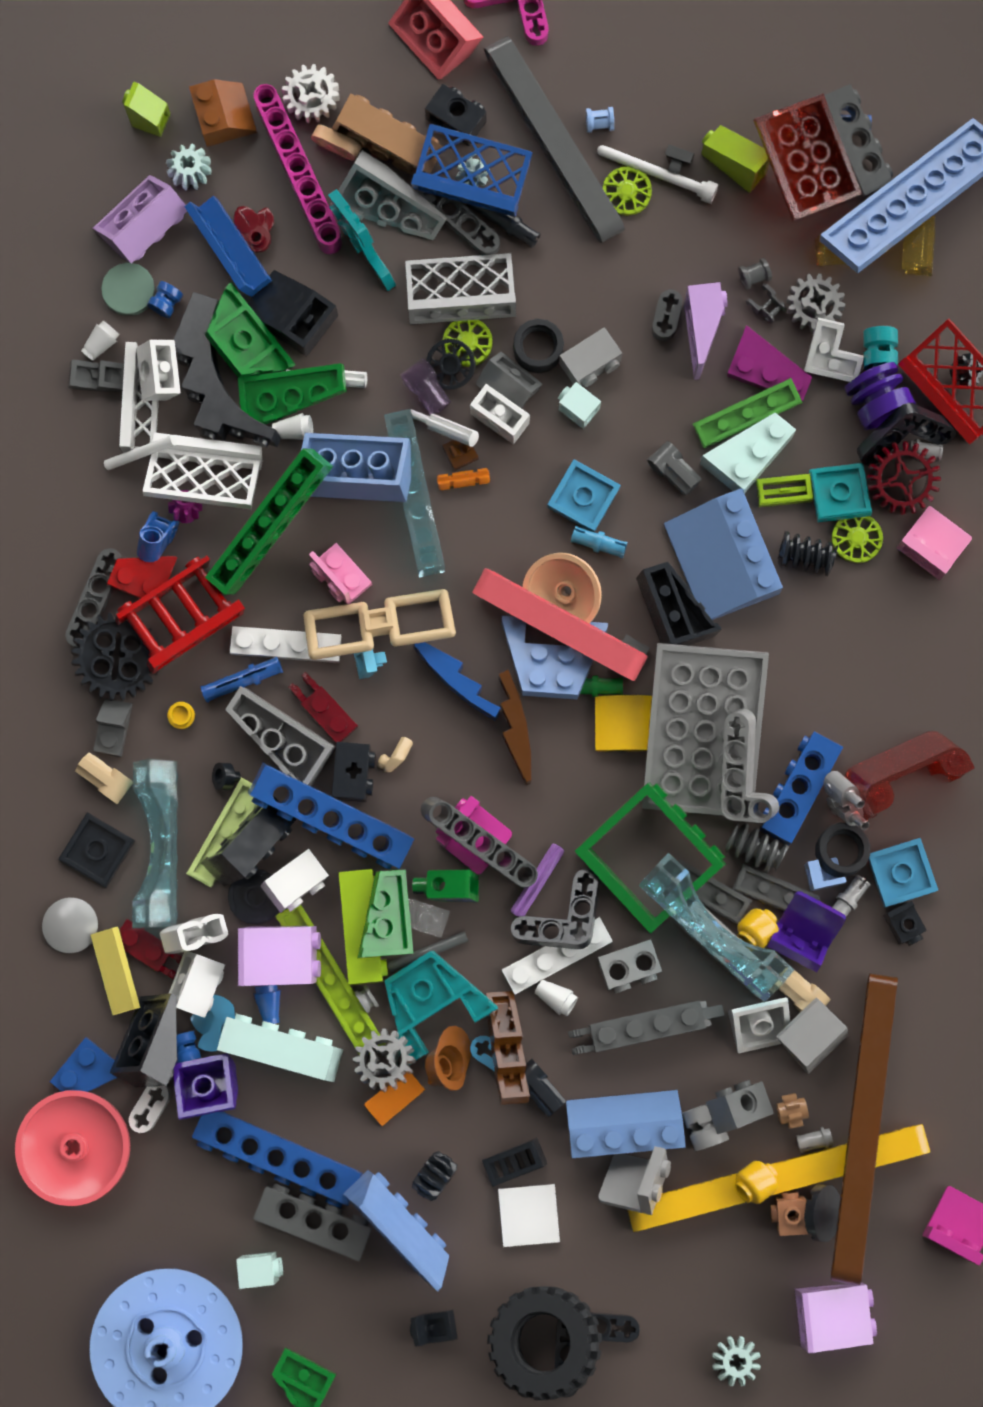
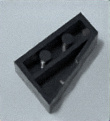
[636,562,722,646]

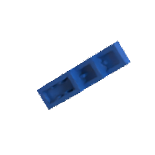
[413,642,501,721]

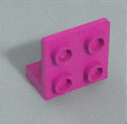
[922,1186,983,1266]

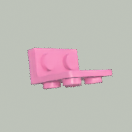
[897,506,972,580]
[309,543,372,604]

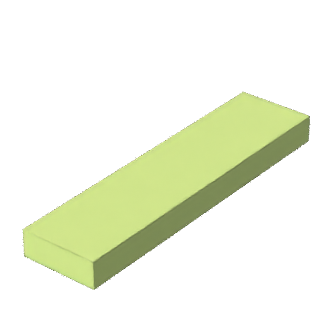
[186,777,258,888]

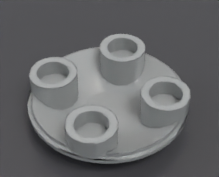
[42,898,98,953]

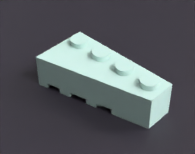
[217,1014,344,1082]

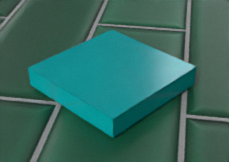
[809,463,872,523]

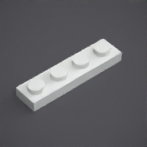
[230,626,342,663]
[502,917,613,995]

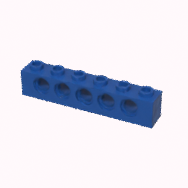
[248,763,414,870]
[192,1111,363,1208]

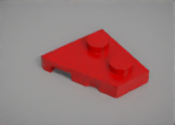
[106,556,178,599]

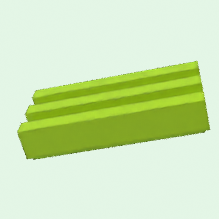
[756,474,813,507]

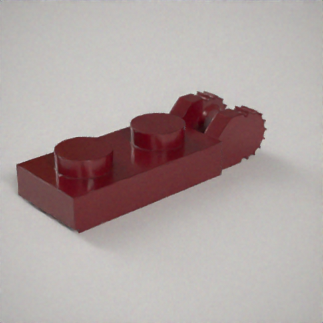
[288,671,358,744]
[119,919,182,980]

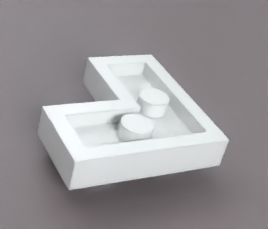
[804,318,864,382]

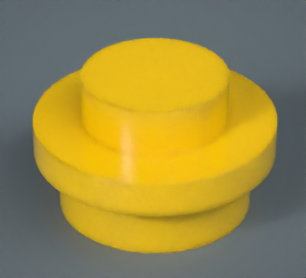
[167,702,195,729]

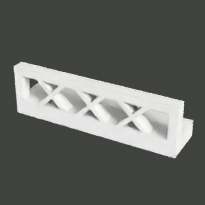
[119,342,159,453]

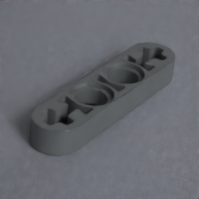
[418,191,500,255]
[65,548,122,648]

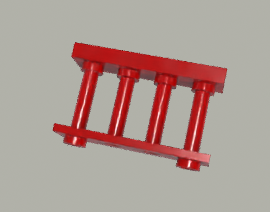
[115,555,245,674]

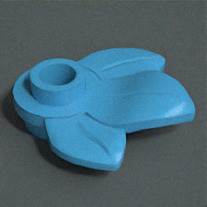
[190,995,235,1052]

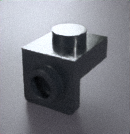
[410,1310,458,1347]

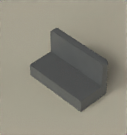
[476,352,542,409]

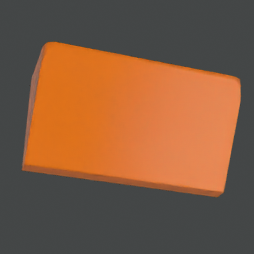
[364,1073,425,1126]

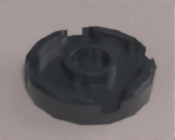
[228,869,279,925]
[804,1184,840,1242]

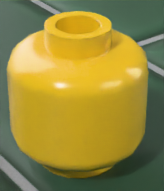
[737,908,779,950]
[735,1161,778,1204]

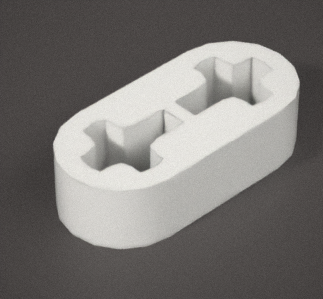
[129,1086,170,1133]

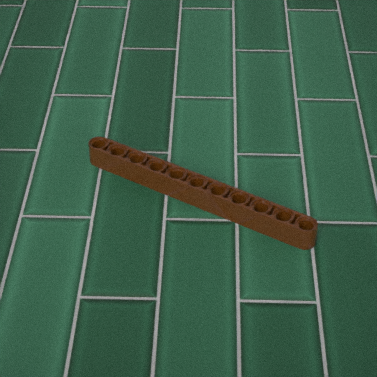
[831,973,898,1286]

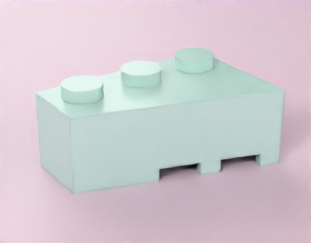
[700,413,796,494]

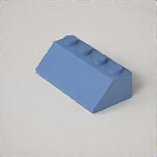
[301,433,411,502]
[566,1090,686,1158]

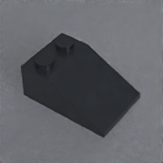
[110,993,177,1087]

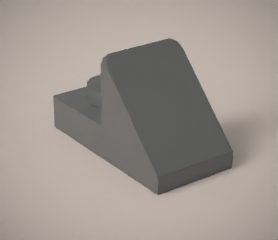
[93,698,133,757]

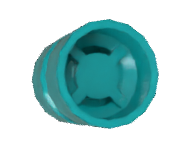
[863,326,898,370]

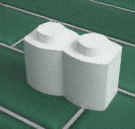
[160,914,228,954]

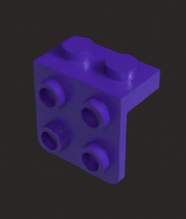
[767,891,846,973]

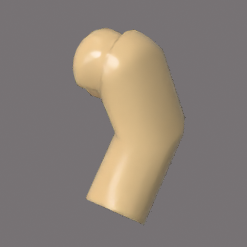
[377,737,413,773]

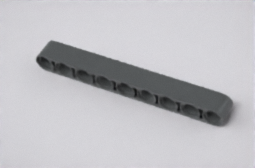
[484,36,625,243]

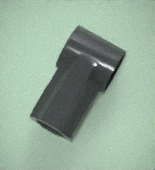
[647,441,702,496]

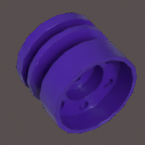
[844,362,916,430]

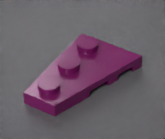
[727,325,812,402]

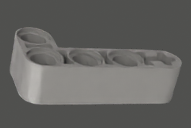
[721,709,779,823]

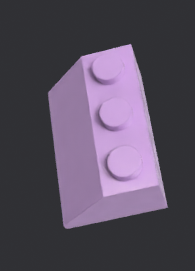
[93,175,187,263]

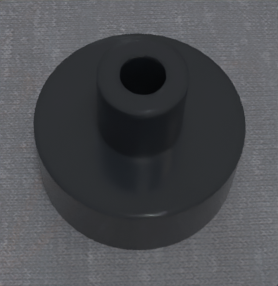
[212,763,241,790]

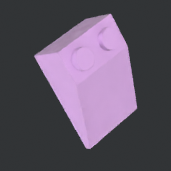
[684,282,727,380]

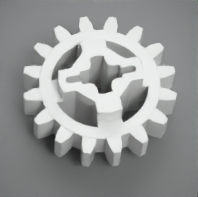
[282,64,340,123]

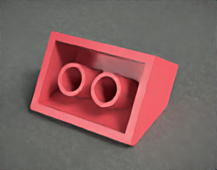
[388,0,483,80]

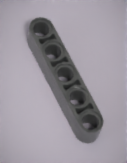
[421,797,538,887]

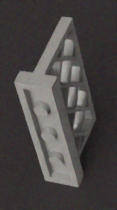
[405,253,516,324]

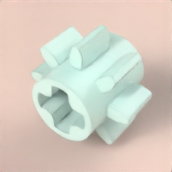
[455,158,490,187]

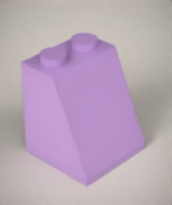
[238,926,321,986]
[795,1283,877,1353]

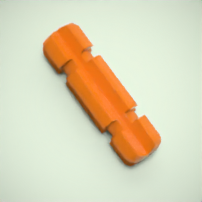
[437,468,490,490]

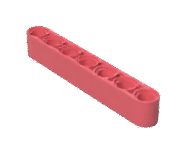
[472,568,648,681]

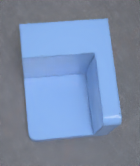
[804,857,846,891]

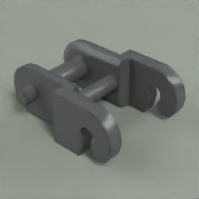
[746,283,786,323]

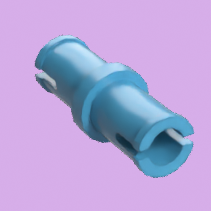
[571,526,628,558]

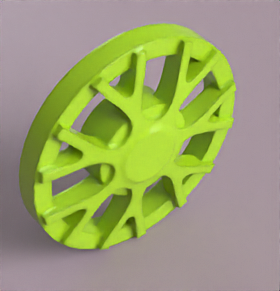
[602,167,652,216]
[443,320,493,367]
[832,516,883,563]

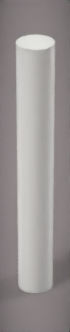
[104,435,177,470]

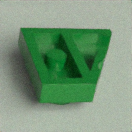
[272,1347,336,1407]

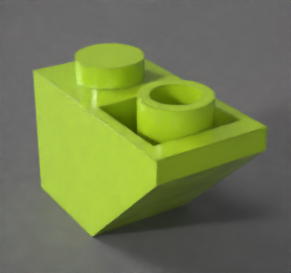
[123,82,171,137]

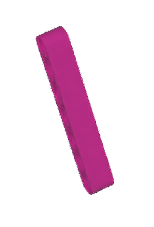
[253,84,342,254]

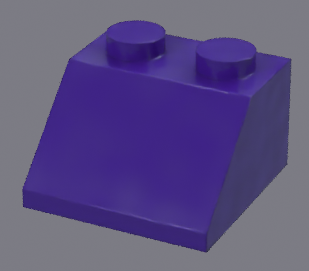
[173,1053,238,1120]

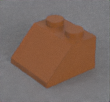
[189,79,257,147]

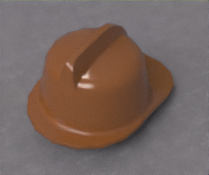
[425,1026,471,1091]

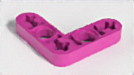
[463,0,549,46]

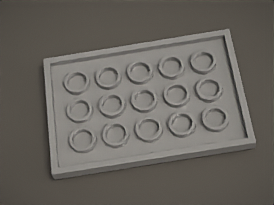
[642,643,769,815]

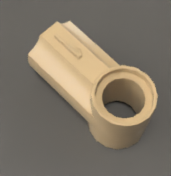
[75,753,134,804]
[773,965,831,1012]

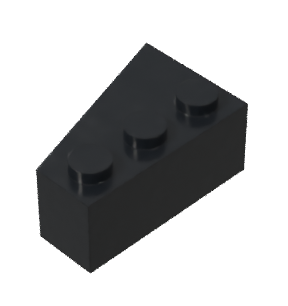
[201,796,297,886]

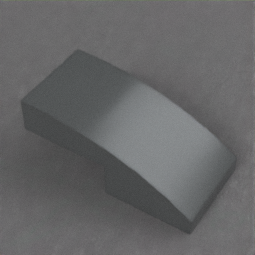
[68,359,124,391]

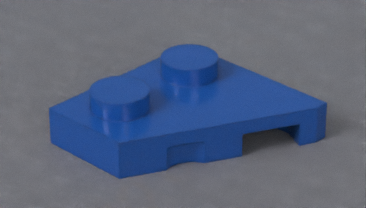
[50,1037,118,1092]

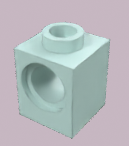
[558,382,601,429]

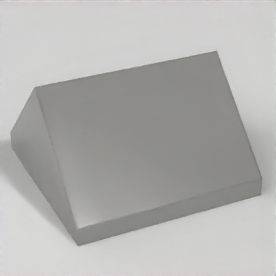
[776,998,848,1074]

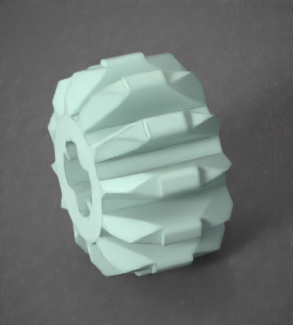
[166,144,212,190]
[712,1336,761,1386]

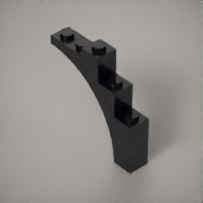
[173,292,281,448]

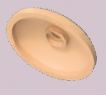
[523,553,601,624]

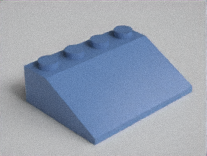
[664,488,783,620]
[343,1170,449,1291]

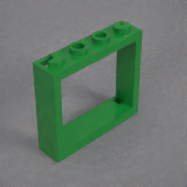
[575,782,726,934]

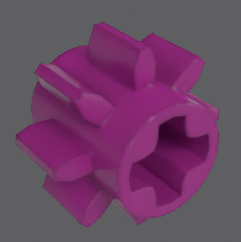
[168,490,203,523]

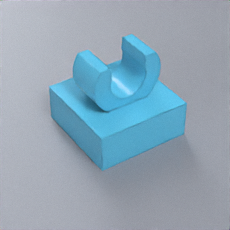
[354,649,387,679]

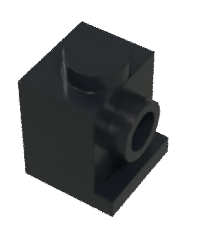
[883,901,927,946]

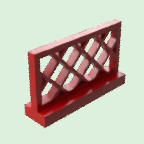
[898,319,983,445]

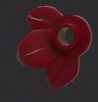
[234,206,274,253]

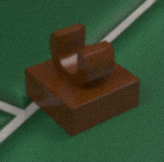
[442,440,479,471]

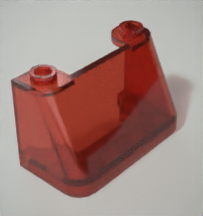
[844,731,975,821]

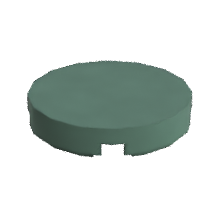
[101,262,155,316]

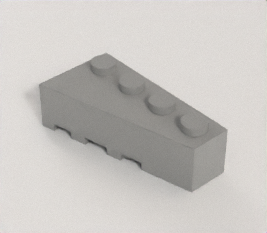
[225,686,336,787]

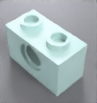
[236,1252,283,1289]

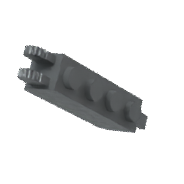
[568,1000,724,1055]

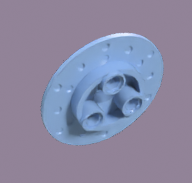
[90,1268,243,1407]

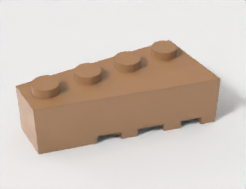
[332,93,443,175]

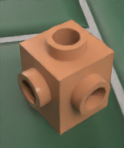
[770,1191,808,1236]

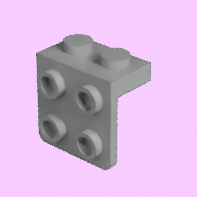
[599,1146,671,1215]

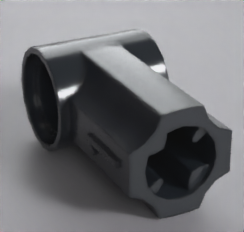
[525,1058,567,1117]

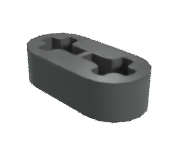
[652,289,682,341]

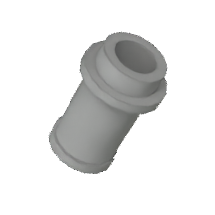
[907,439,943,462]
[796,1127,834,1153]

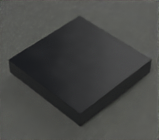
[58,812,135,888]

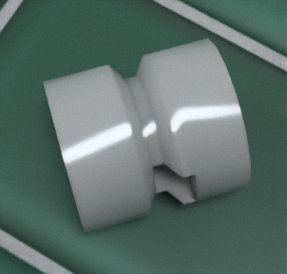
[682,1104,729,1151]

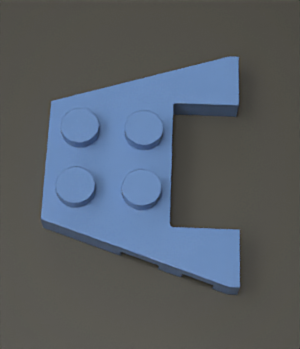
[501,616,608,699]

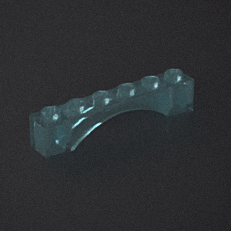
[384,409,445,577]
[133,759,178,929]
[639,853,794,1002]

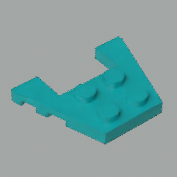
[328,189,397,291]
[384,951,498,1065]

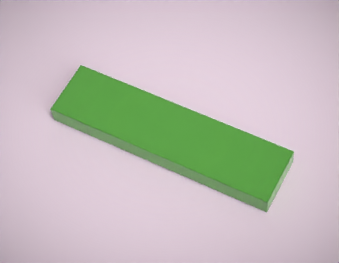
[693,378,803,449]

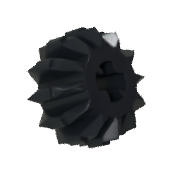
[412,1151,457,1201]

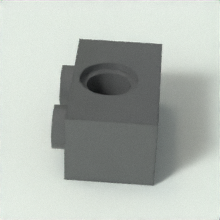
[706,1080,774,1134]

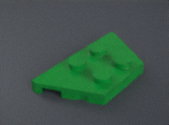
[204,283,296,378]

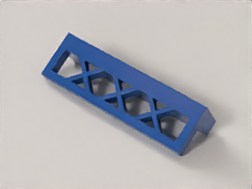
[184,196,272,297]

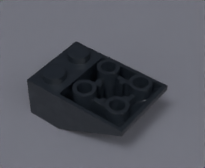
[248,270,338,357]

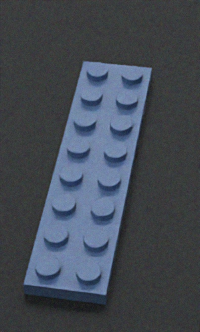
[820,118,983,273]

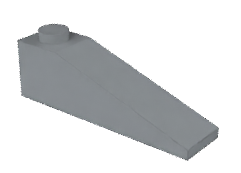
[331,150,447,240]

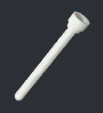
[597,145,719,204]

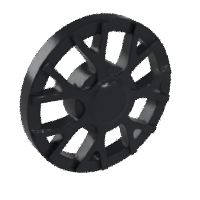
[426,339,476,389]

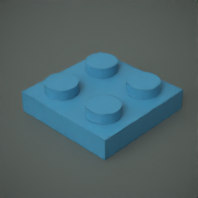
[547,459,621,532]
[868,838,939,908]

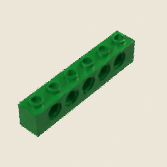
[205,448,333,595]

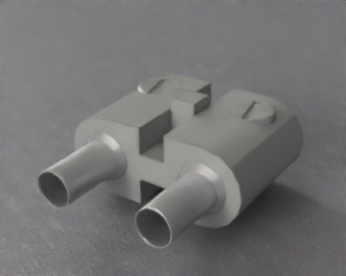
[824,771,869,830]

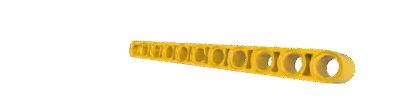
[627,1124,931,1232]

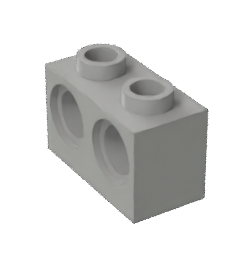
[597,940,662,994]

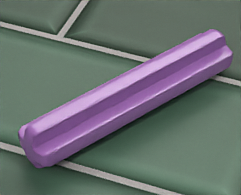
[511,844,564,917]

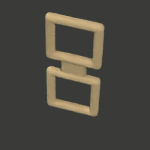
[303,589,456,660]

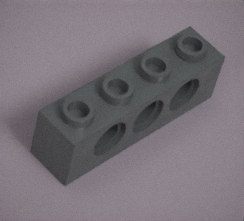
[816,84,893,199]
[253,1183,373,1261]

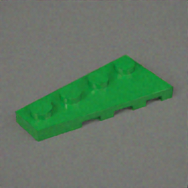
[238,363,347,425]

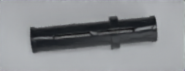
[466,204,541,248]

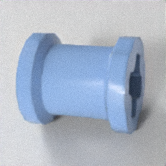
[586,107,614,133]

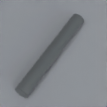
[387,931,468,973]

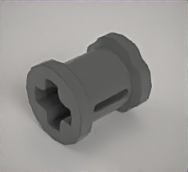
[738,258,772,290]

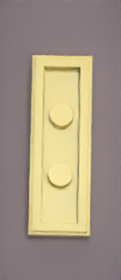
[91,927,140,1016]

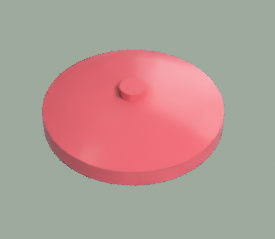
[15,1091,130,1206]

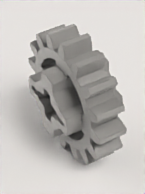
[786,274,845,333]
[353,1029,416,1092]

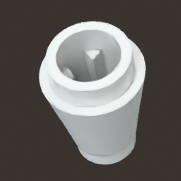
[81,320,120,361]
[272,413,314,440]
[535,979,578,1016]

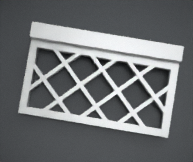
[143,433,263,509]

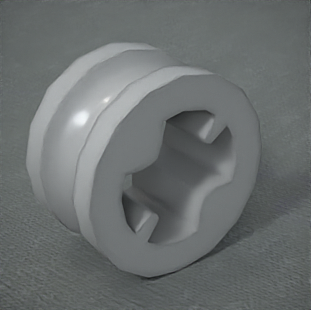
[354,985,379,1013]

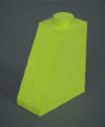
[701,125,772,193]

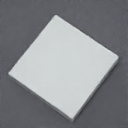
[498,1184,560,1247]

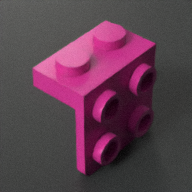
[436,796,512,874]

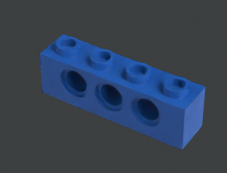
[759,731,843,846]

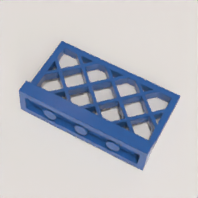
[411,124,533,217]

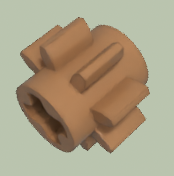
[776,1093,809,1129]

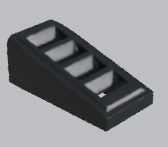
[482,1138,547,1187]

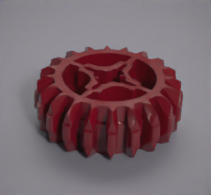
[867,441,941,515]

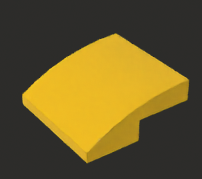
[595,695,652,752]

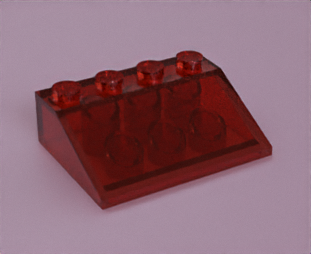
[753,94,862,221]

